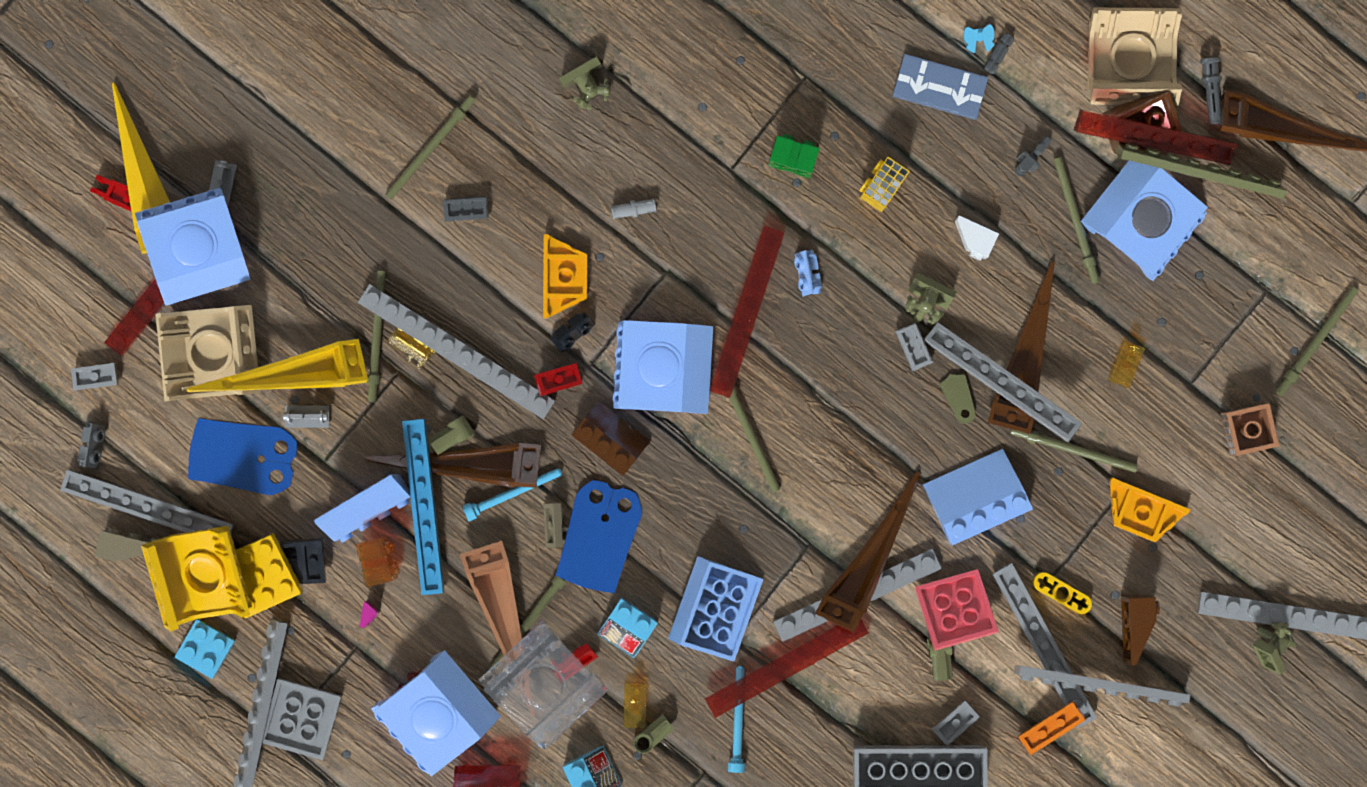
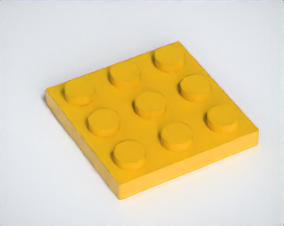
[236,533,303,618]

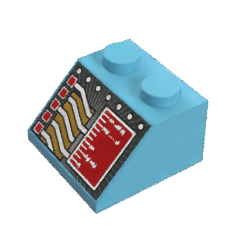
[598,597,658,658]
[563,745,622,787]

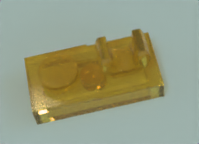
[388,328,435,369]
[1108,340,1145,389]
[624,683,646,728]

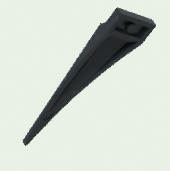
[279,538,327,584]

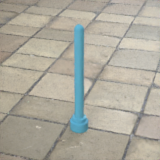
[462,468,562,522]
[728,666,745,773]

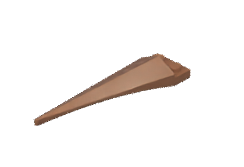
[460,541,535,716]

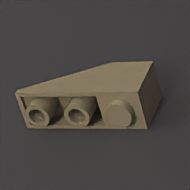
[94,527,158,562]

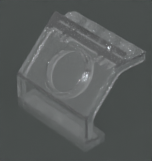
[479,620,608,750]

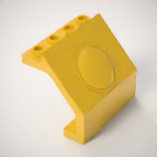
[141,526,252,631]

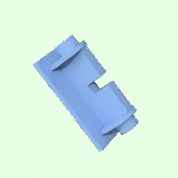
[794,250,822,296]

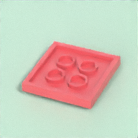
[915,569,999,651]

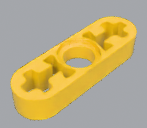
[1032,572,1092,614]

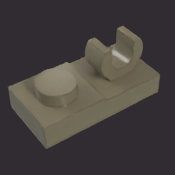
[543,503,568,548]

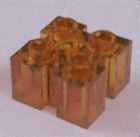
[356,536,400,587]

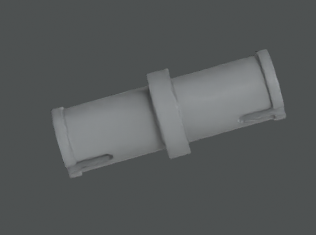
[611,198,656,220]

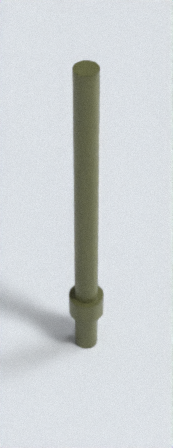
[385,95,476,200]
[1053,157,1100,284]
[366,271,386,402]
[1275,286,1359,397]
[718,370,780,493]
[1010,429,1138,473]
[490,576,567,672]

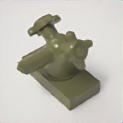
[559,56,611,110]
[906,272,956,324]
[1252,622,1297,675]

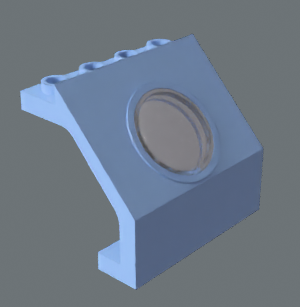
[1081,160,1208,281]

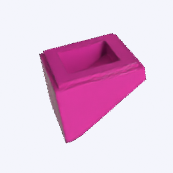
[359,600,380,628]

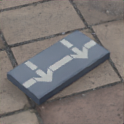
[892,54,988,120]

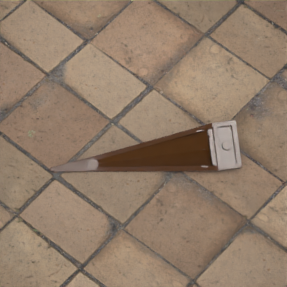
[1220,90,1367,152]
[987,261,1055,434]
[365,443,541,488]
[815,471,921,632]

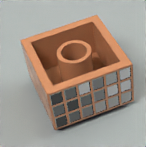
[1220,403,1279,456]

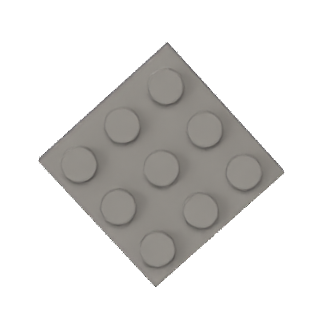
[262,678,342,760]

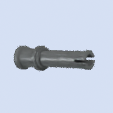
[1200,58,1222,125]

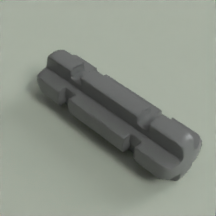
[984,33,1014,74]

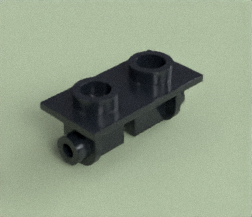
[550,311,595,352]

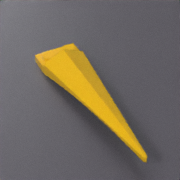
[112,82,170,254]
[187,339,368,392]

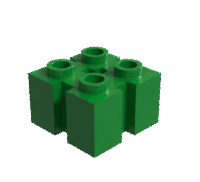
[768,134,820,179]

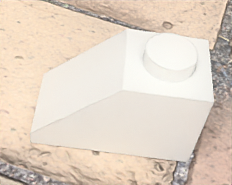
[955,216,999,261]

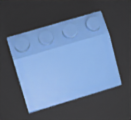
[923,449,1033,545]
[314,474,411,543]
[668,556,763,661]

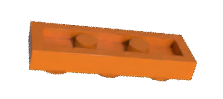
[1018,700,1086,755]

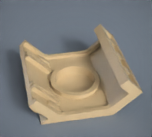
[1088,7,1182,105]
[156,305,260,401]

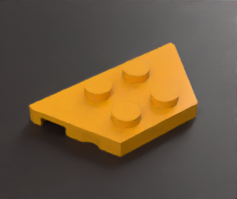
[543,234,588,319]
[1109,477,1191,542]

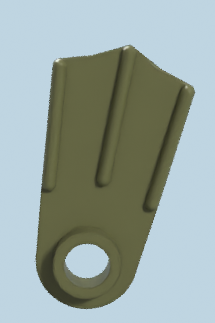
[940,374,975,424]

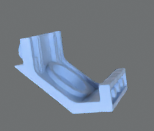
[135,187,251,306]
[613,320,713,414]
[371,650,501,776]

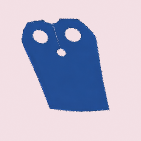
[188,418,297,495]
[556,480,642,593]

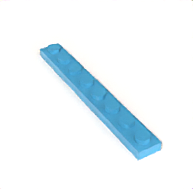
[402,418,445,595]

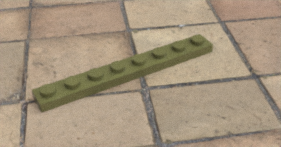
[1115,143,1287,199]

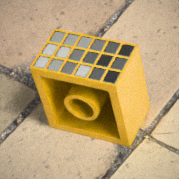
[860,157,910,212]

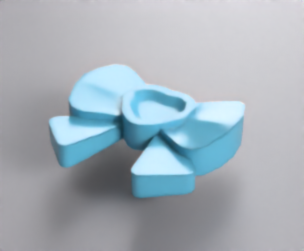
[963,24,995,53]

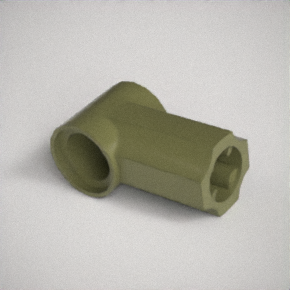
[428,415,475,455]
[927,638,953,681]
[633,714,674,754]

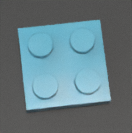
[175,619,236,679]

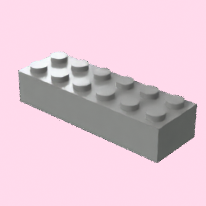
[853,745,988,787]

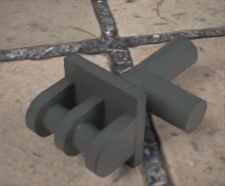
[1014,136,1052,177]

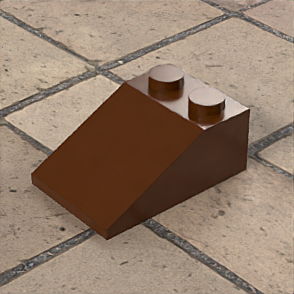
[1100,91,1182,156]
[1121,595,1160,665]

